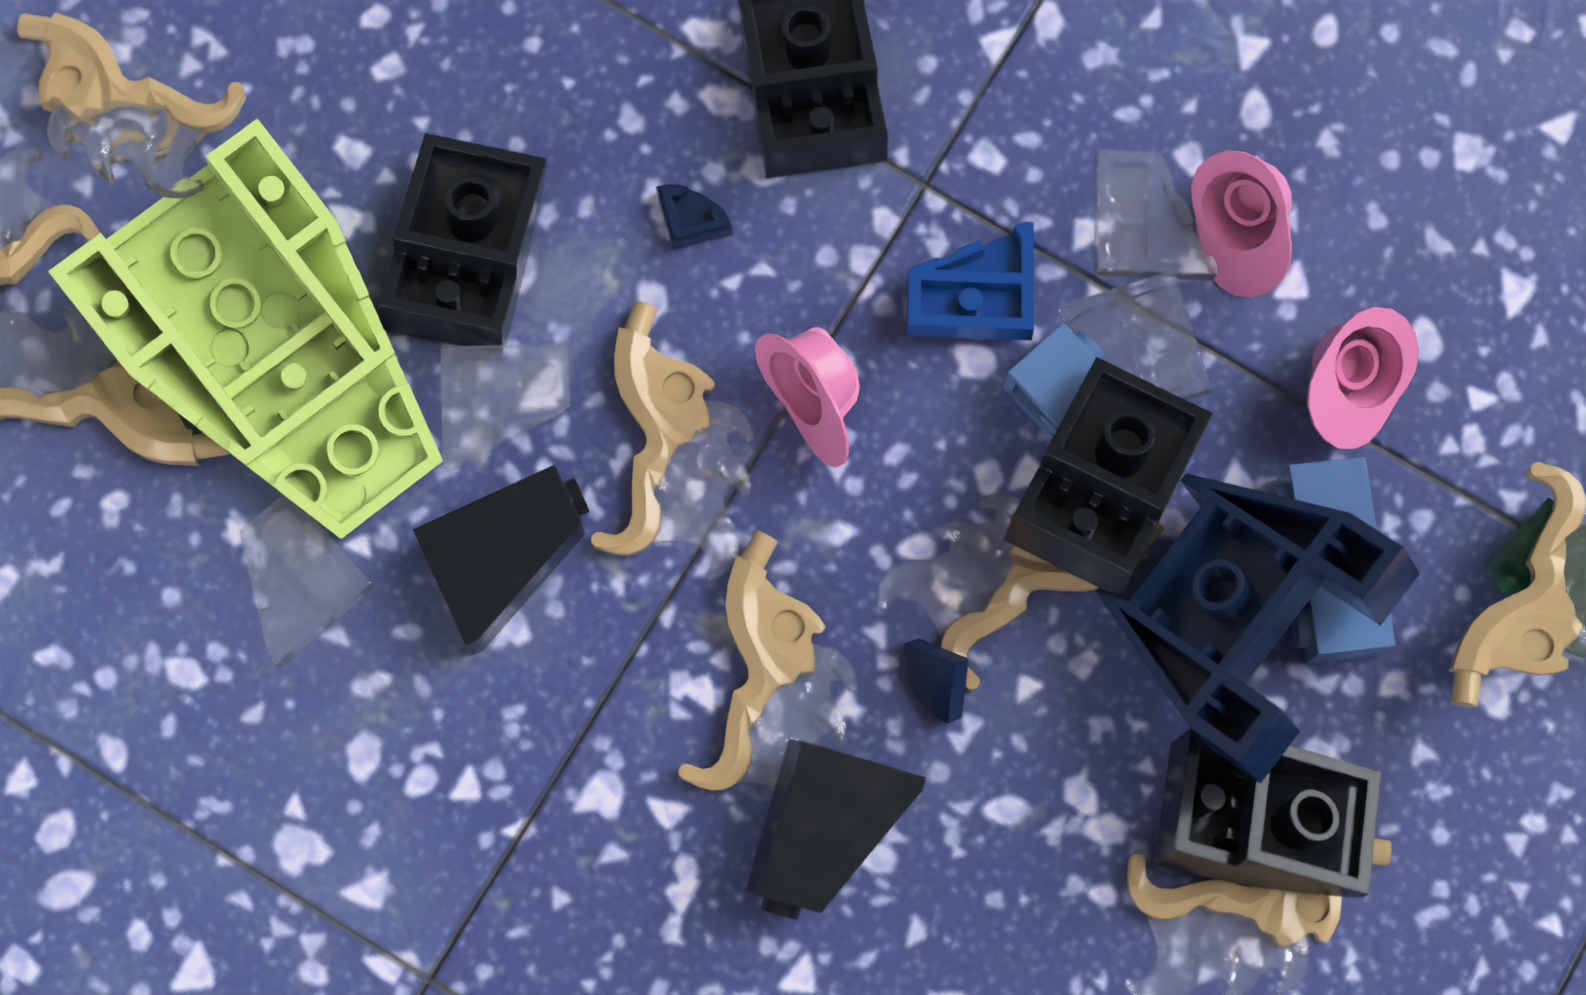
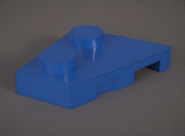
[906,222,1034,341]

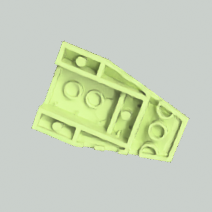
[48,118,443,539]

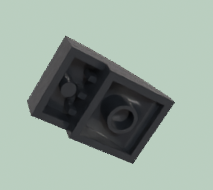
[737,0,888,178]
[378,133,547,355]
[1003,357,1213,598]
[1154,728,1381,898]

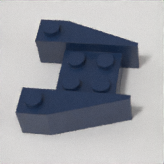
[1096,473,1420,784]

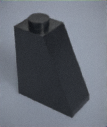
[413,465,590,655]
[746,739,926,920]

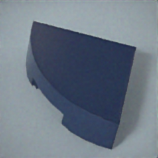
[656,184,732,250]
[904,638,969,723]

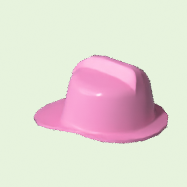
[1191,150,1292,298]
[1307,307,1419,449]
[754,327,860,468]

